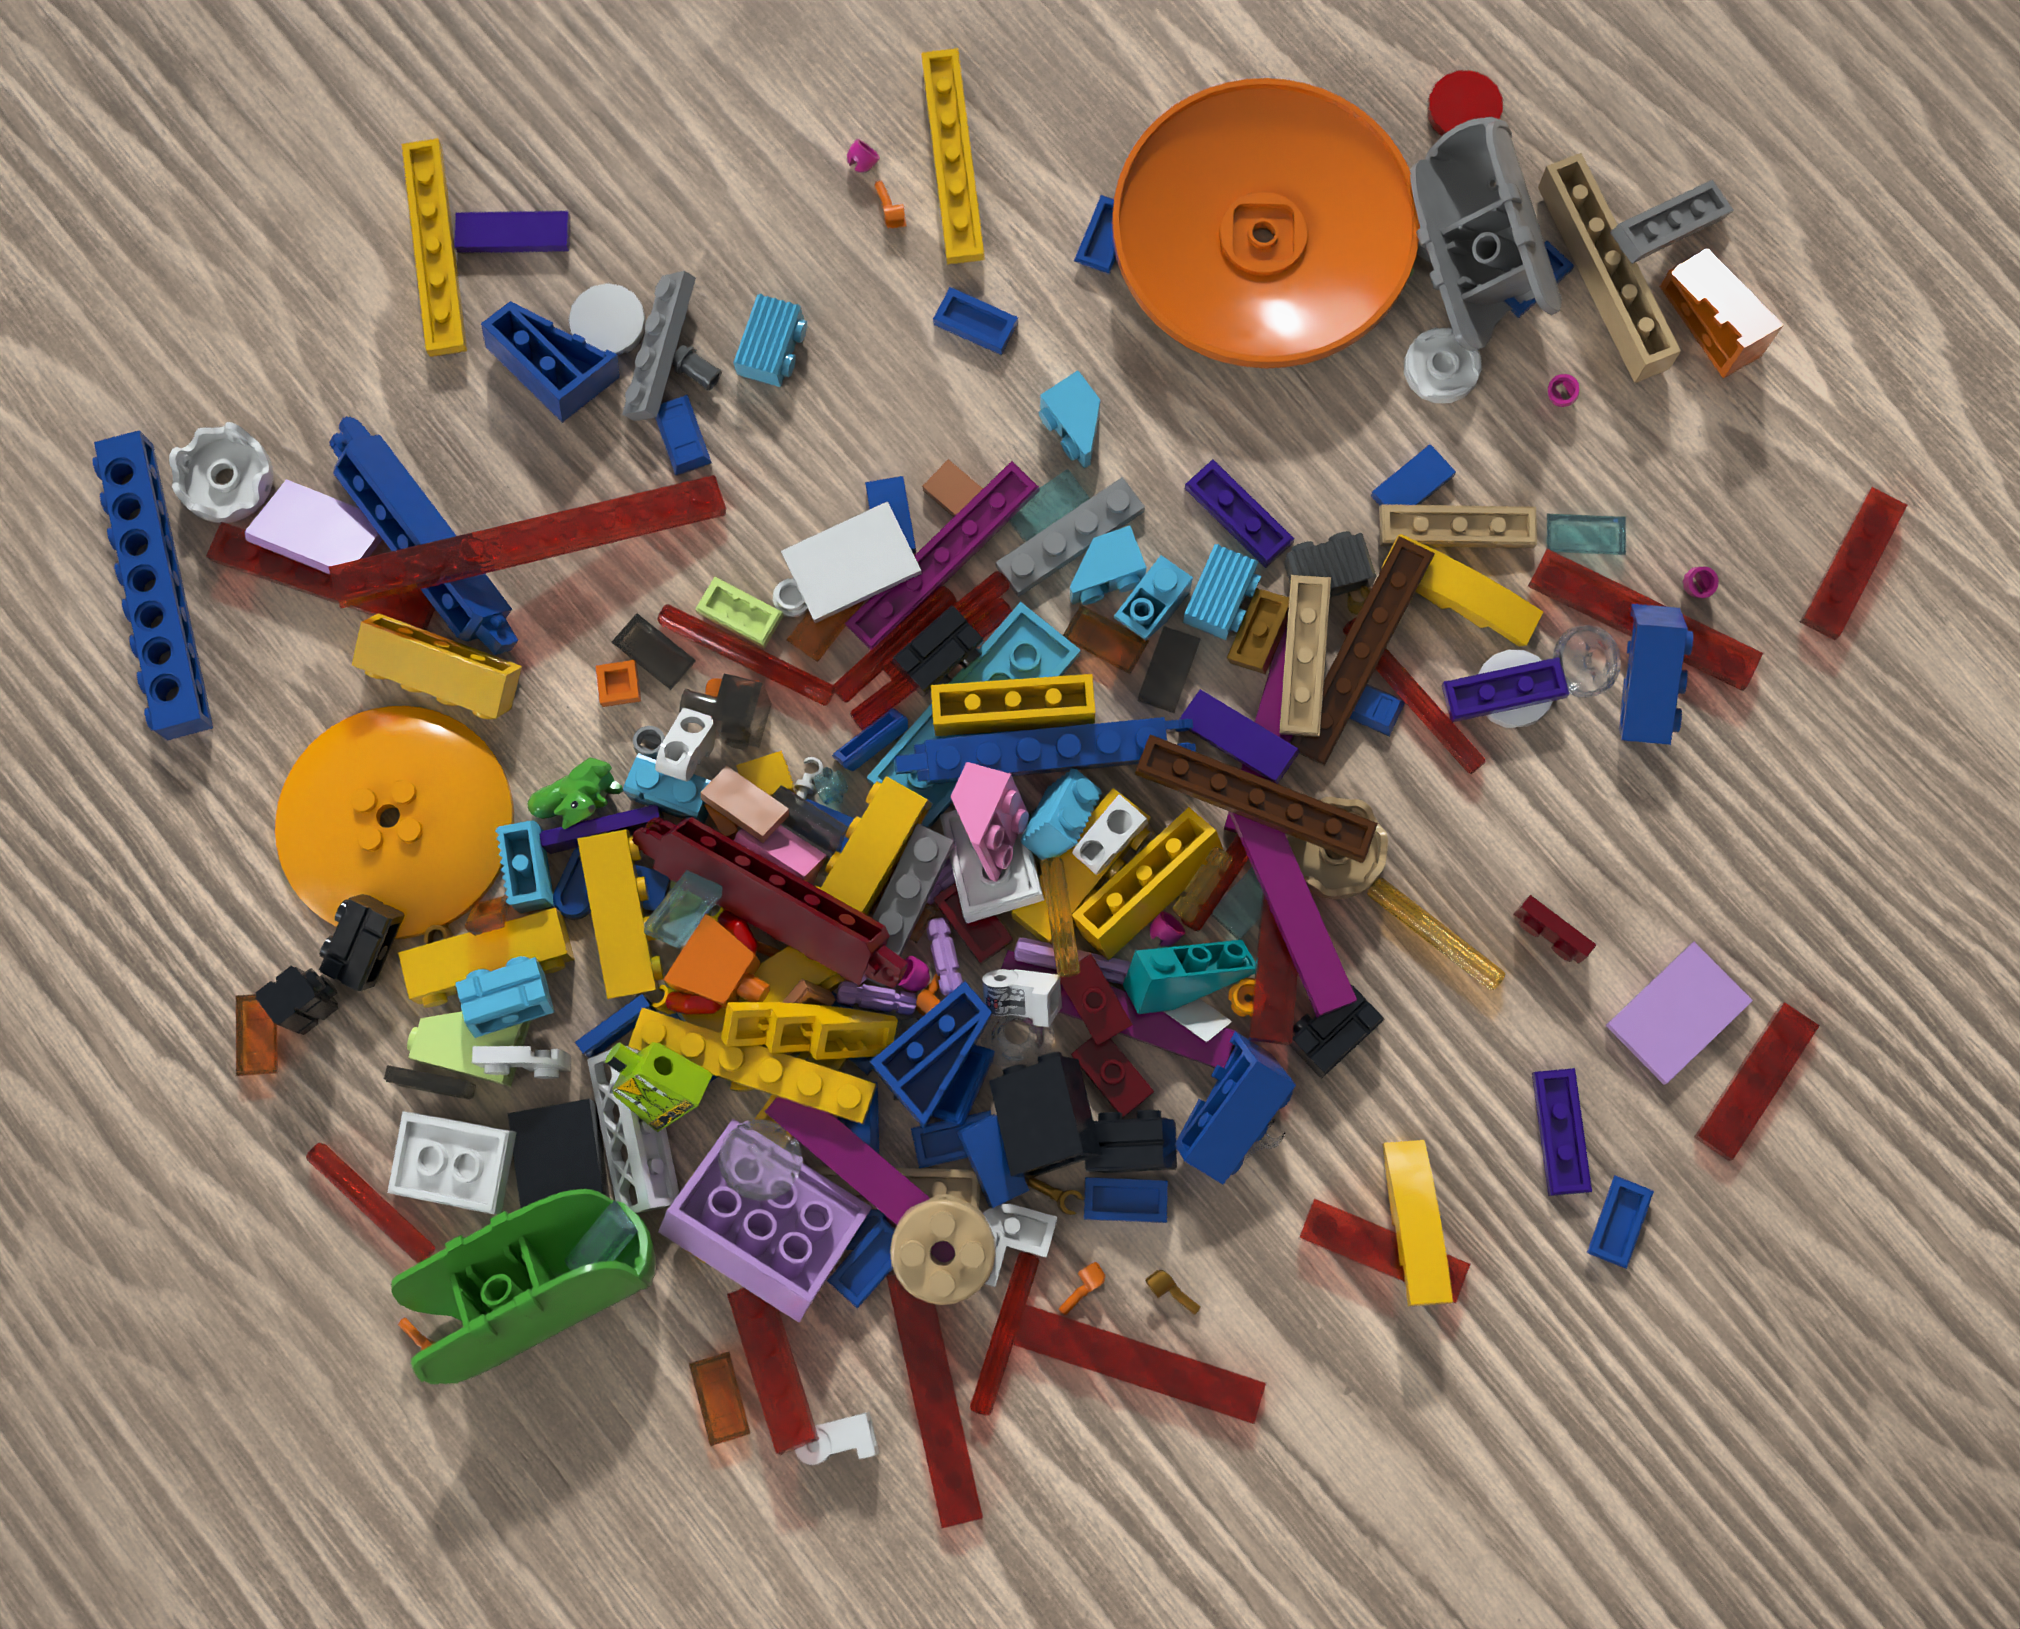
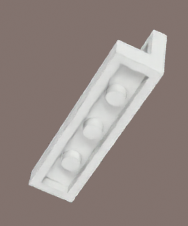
[587,1046,679,1214]

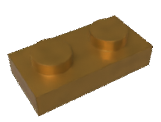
[1227,588,1289,674]

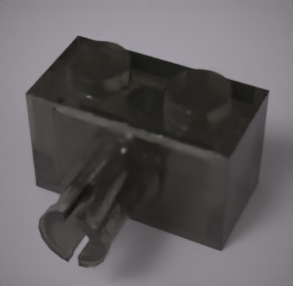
[679,673,772,750]

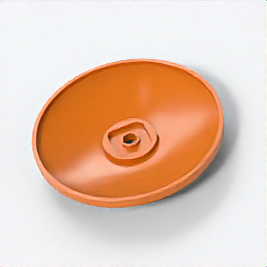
[1112,78,1420,368]

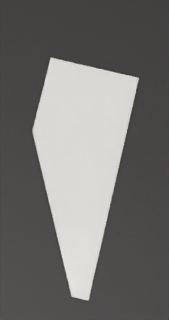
[1164,999,1232,1042]

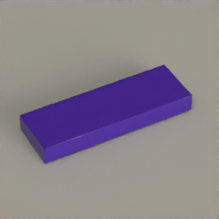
[454,211,571,253]
[1184,459,1295,568]
[1441,657,1570,723]
[1179,689,1300,784]
[539,805,665,854]
[1532,1068,1592,1196]

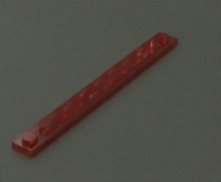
[328,475,726,609]

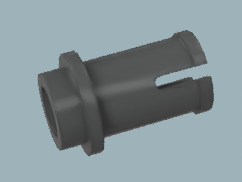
[672,345,722,391]

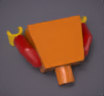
[651,907,771,1015]

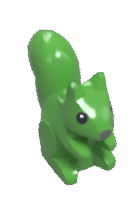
[527,757,623,829]

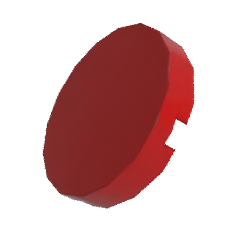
[1427,70,1503,136]

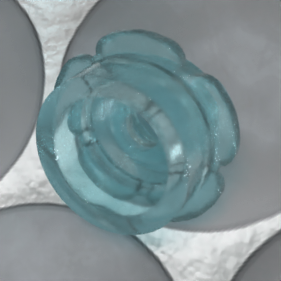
[814,767,848,805]

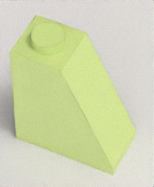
[407,1011,531,1087]

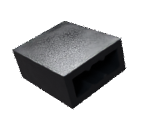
[989,1052,1102,1178]
[508,1099,610,1209]

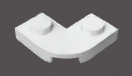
[472,1046,571,1079]
[983,1204,1058,1287]

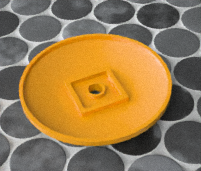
[275,706,514,940]

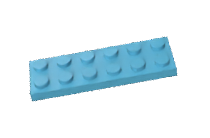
[866,602,1081,829]

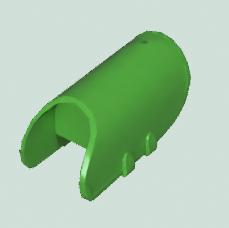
[391,1189,656,1384]

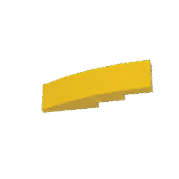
[1381,534,1543,647]
[721,1002,898,1060]
[1383,1140,1453,1307]

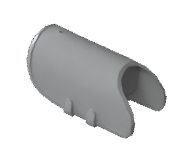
[1410,117,1562,352]

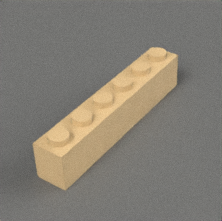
[1538,153,1681,383]

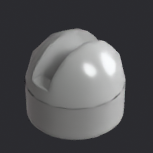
[633,726,665,760]

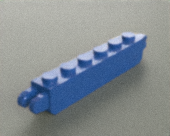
[329,416,518,655]
[894,717,1196,784]

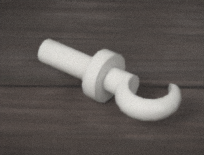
[791,757,824,814]

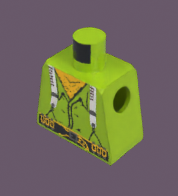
[605,1042,713,1132]

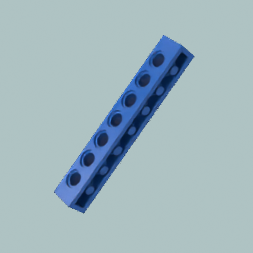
[92,430,213,741]

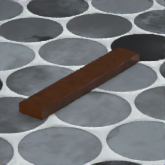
[1291,536,1435,766]
[1134,734,1378,863]

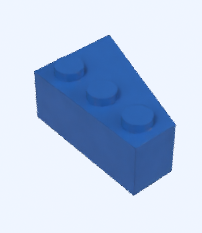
[481,301,620,423]
[1619,604,1693,745]
[870,981,992,1129]
[1175,1031,1296,1185]

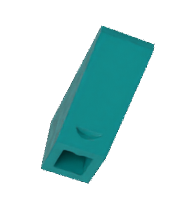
[1123,940,1259,1014]

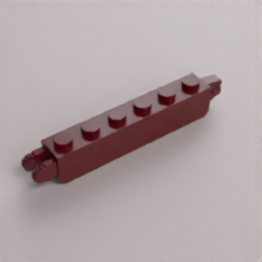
[632,817,908,988]

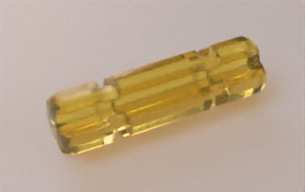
[1173,847,1232,922]

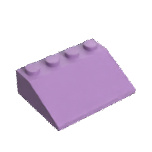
[658,1119,872,1322]

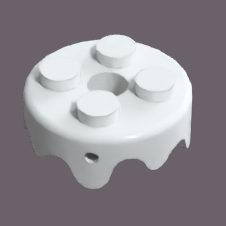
[169,422,273,524]

